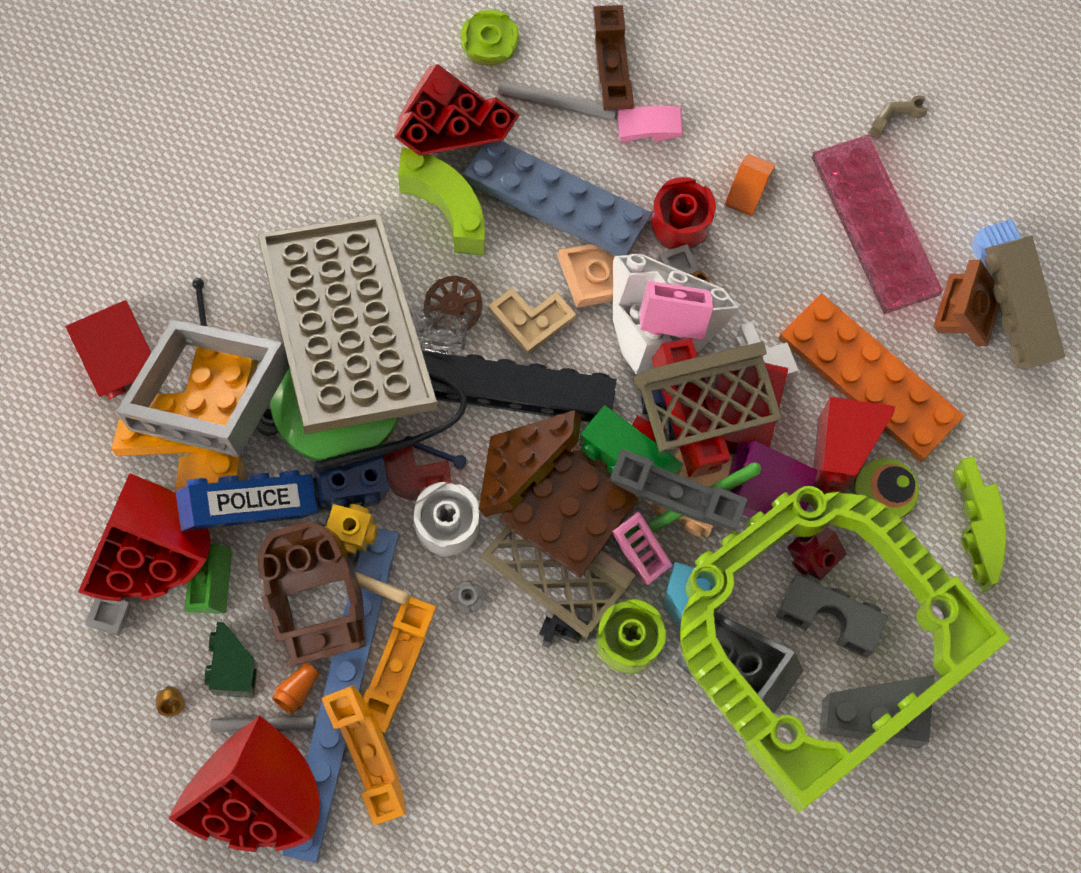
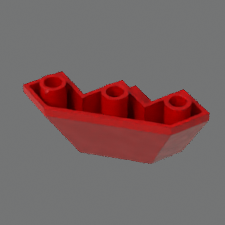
[394,64,520,156]

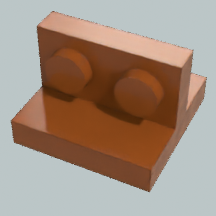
[933,260,1000,346]

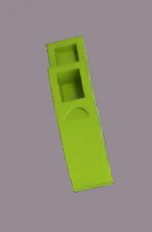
[953,456,1006,593]

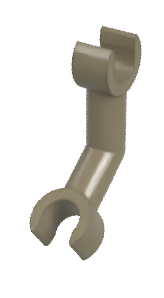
[868,95,928,139]

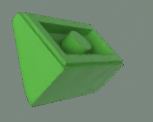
[185,544,232,614]

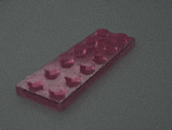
[811,134,943,314]

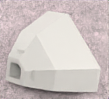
[613,254,739,374]

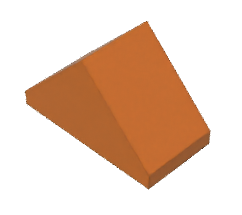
[724,154,776,216]

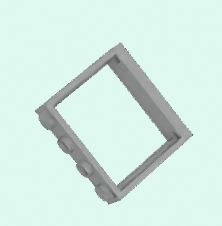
[116,319,289,457]

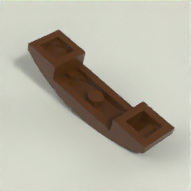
[593,5,634,111]

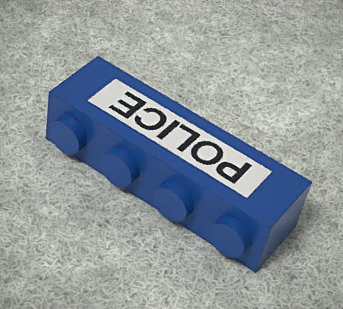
[175,470,318,531]

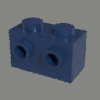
[314,456,389,511]

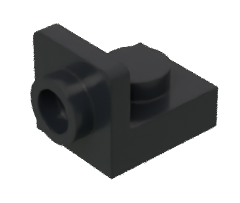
[539,614,590,648]

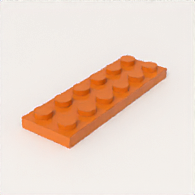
[779,293,965,463]

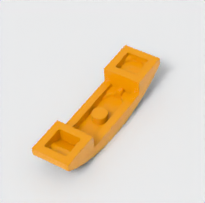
[363,597,436,734]
[321,685,406,826]

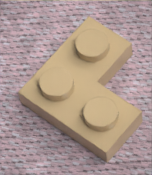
[488,287,577,355]

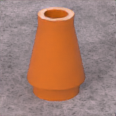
[272,662,320,714]

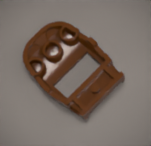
[257,522,366,667]

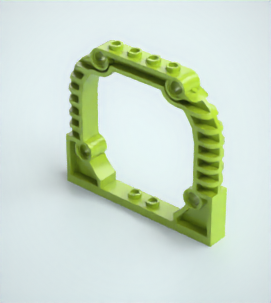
[680,486,1011,813]

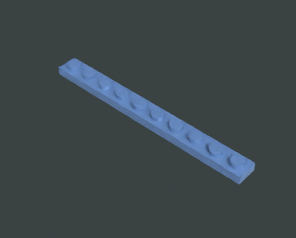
[282,528,399,863]

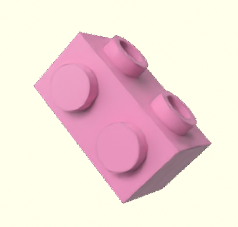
[639,281,713,340]

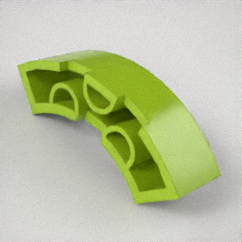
[398,148,485,256]

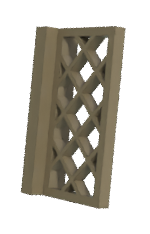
[633,341,782,452]
[480,527,636,639]

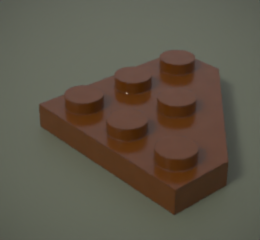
[479,410,581,517]

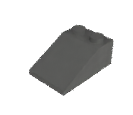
[676,612,803,713]

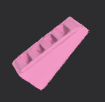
[612,512,673,585]

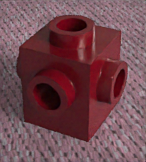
[787,527,847,581]

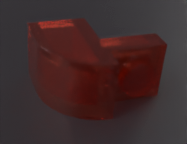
[383,446,451,501]

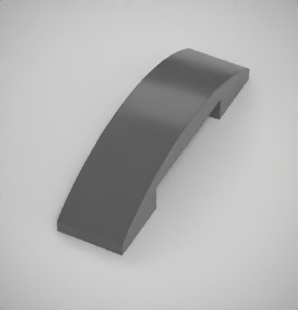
[609,448,748,531]

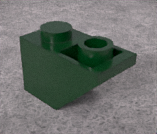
[204,622,258,698]

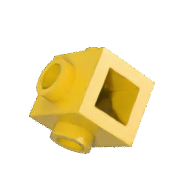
[326,504,378,555]

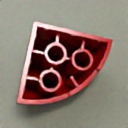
[78,473,211,601]
[168,715,320,852]

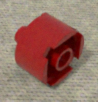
[650,177,716,249]

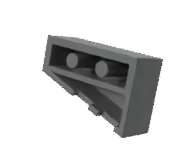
[819,675,934,749]

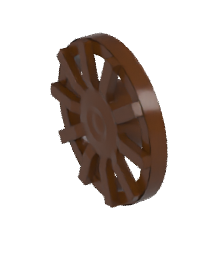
[424,276,483,335]

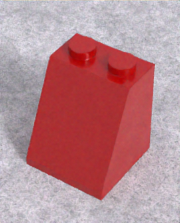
[65,300,152,400]
[712,363,788,454]
[813,397,895,495]

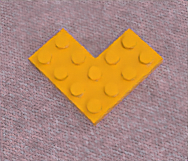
[111,347,258,456]

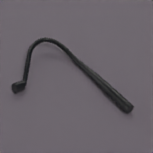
[314,369,467,474]

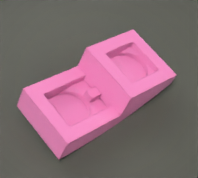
[617,106,684,143]

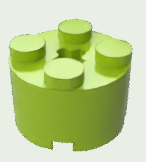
[596,599,666,674]

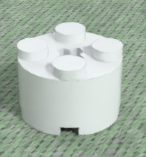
[413,482,480,557]

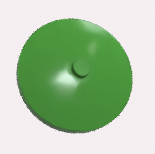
[270,369,399,461]

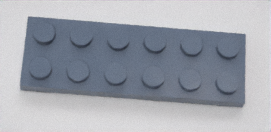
[462,141,652,256]

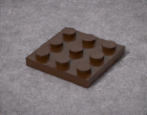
[499,449,638,579]

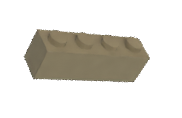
[985,235,1065,368]

